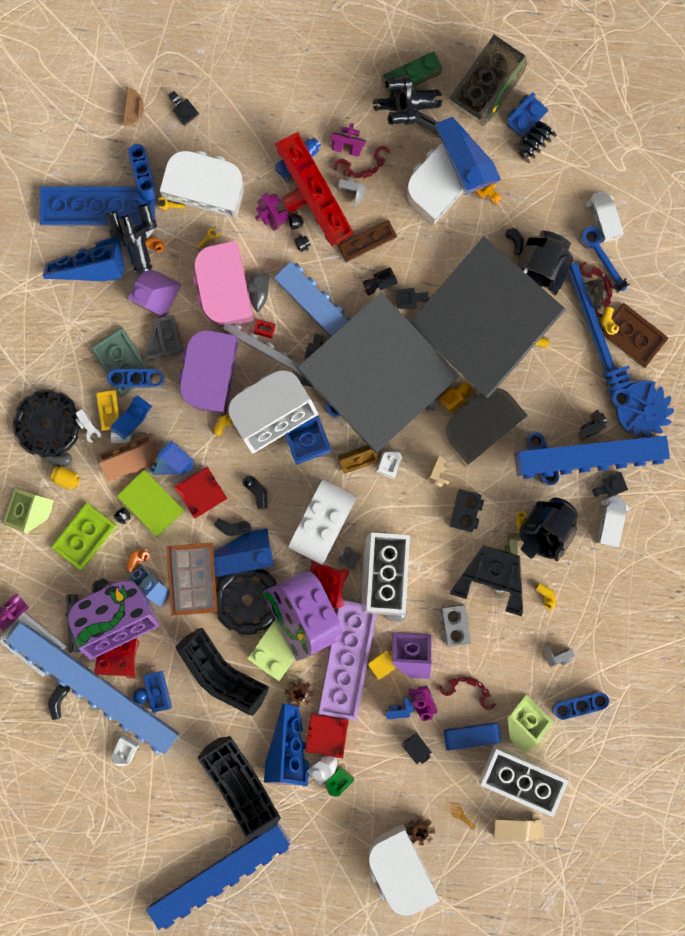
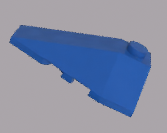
[43,238,125,281]
[150,441,195,475]
[264,704,309,786]

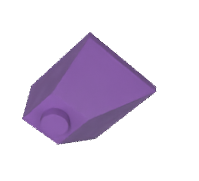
[128,269,181,317]
[392,633,432,679]

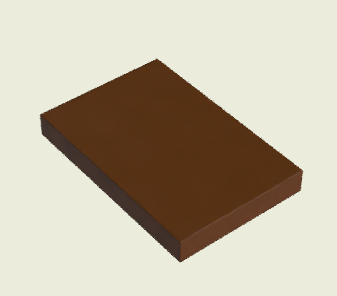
[602,303,668,368]

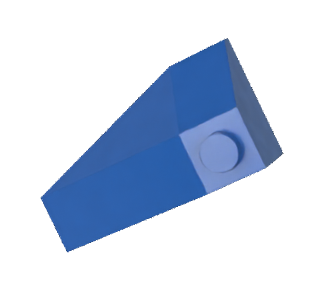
[435,117,501,195]
[196,528,275,580]

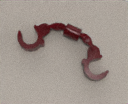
[334,146,390,179]
[580,262,613,318]
[439,677,496,710]

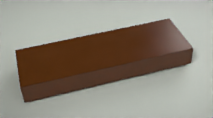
[338,220,397,263]

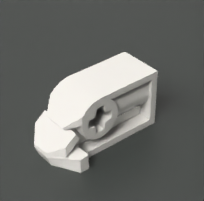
[585,192,624,243]
[596,496,629,547]

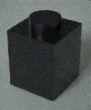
[402,732,432,764]

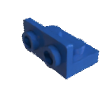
[506,92,548,138]
[385,696,413,719]

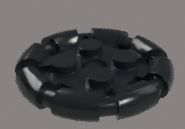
[12,389,81,458]
[216,569,277,635]

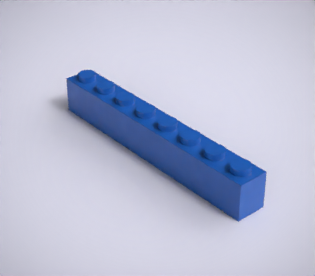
[514,436,670,479]
[146,823,291,930]

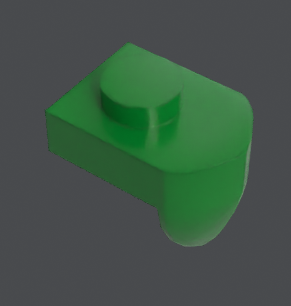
[326,766,354,797]

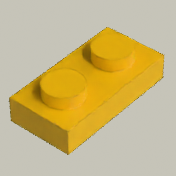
[96,390,120,431]

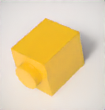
[368,650,397,680]

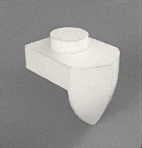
[375,449,402,479]
[111,735,139,766]
[308,755,338,785]

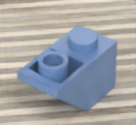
[129,564,170,607]

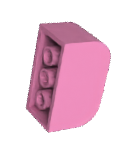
[193,241,254,327]

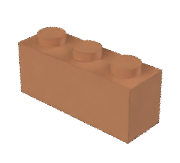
[97,433,159,482]

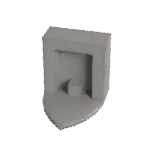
[338,178,366,208]
[545,642,575,667]

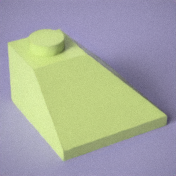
[3,488,54,533]
[508,694,553,754]

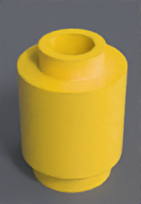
[50,466,81,491]

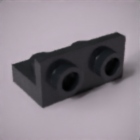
[577,410,607,441]

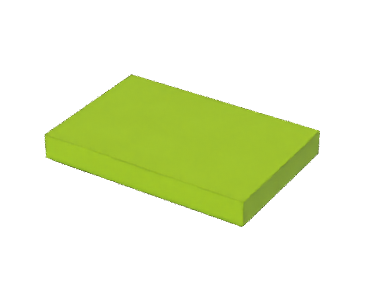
[117,469,185,537]
[51,502,117,571]

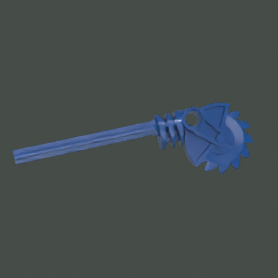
[568,263,674,438]

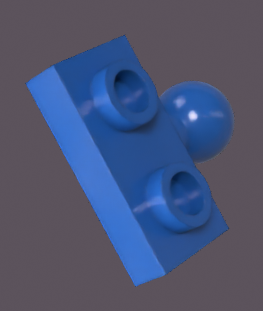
[133,670,172,713]

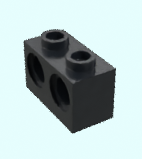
[449,489,484,532]

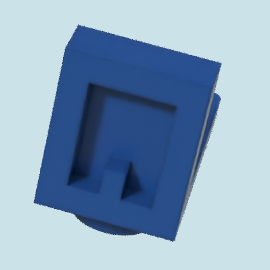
[110,395,152,440]

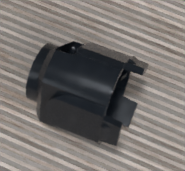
[516,230,574,296]
[519,497,578,562]

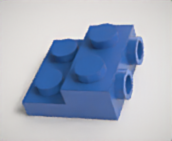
[285,416,332,465]

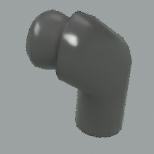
[44,450,72,467]

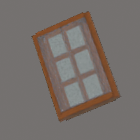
[166,543,218,616]

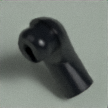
[505,228,524,255]

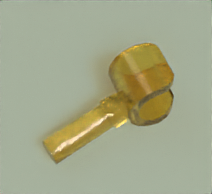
[452,807,475,830]

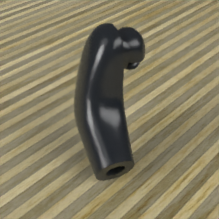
[242,476,267,509]
[214,518,251,536]
[48,684,70,720]

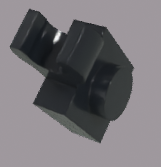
[168,91,199,126]
[362,267,398,296]
[395,288,429,310]
[592,472,628,497]

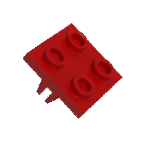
[174,466,228,519]
[310,560,350,609]
[94,638,140,679]
[305,713,349,759]

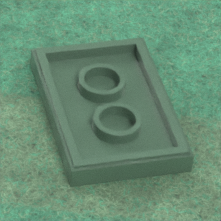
[91,327,154,396]

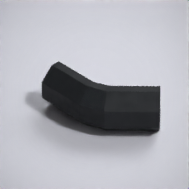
[175,627,269,716]
[198,736,281,839]

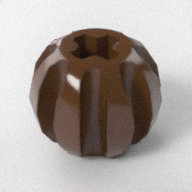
[284,678,313,707]
[406,817,435,846]

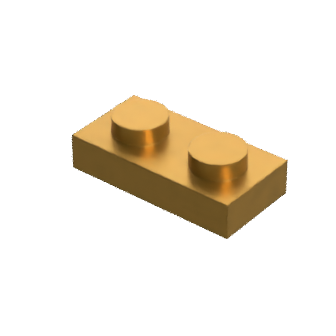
[338,445,379,474]

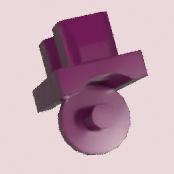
[330,123,366,157]
[255,193,289,231]
[0,593,30,631]
[409,685,438,721]

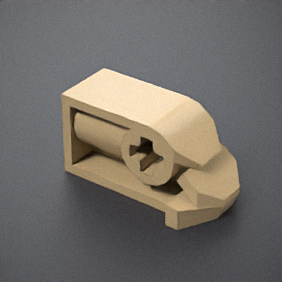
[492,813,544,843]

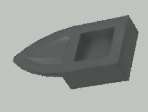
[249,273,269,312]

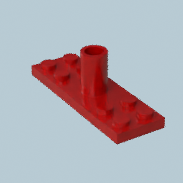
[275,132,354,247]

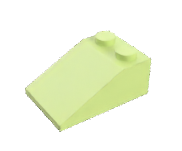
[248,619,295,681]

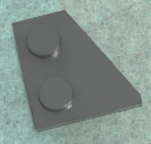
[146,315,183,361]

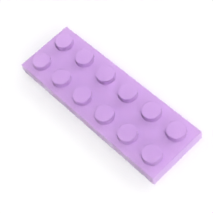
[319,600,377,721]

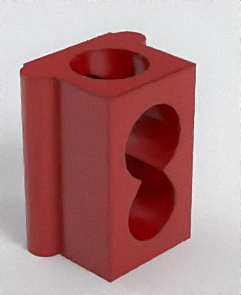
[254,319,276,339]

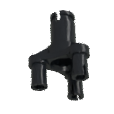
[373,75,442,125]
[106,203,158,273]

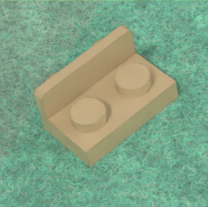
[426,456,449,487]

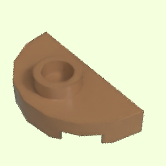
[122,87,144,126]

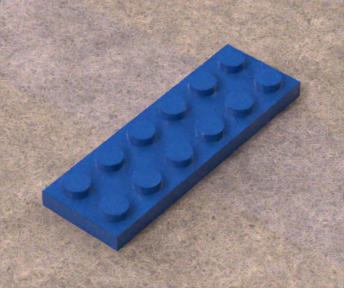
[40,187,155,226]

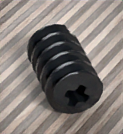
[514,121,557,163]

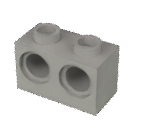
[439,605,471,647]

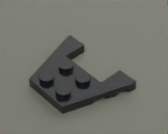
[450,545,524,616]

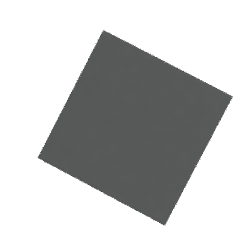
[410,236,566,398]
[297,292,459,453]

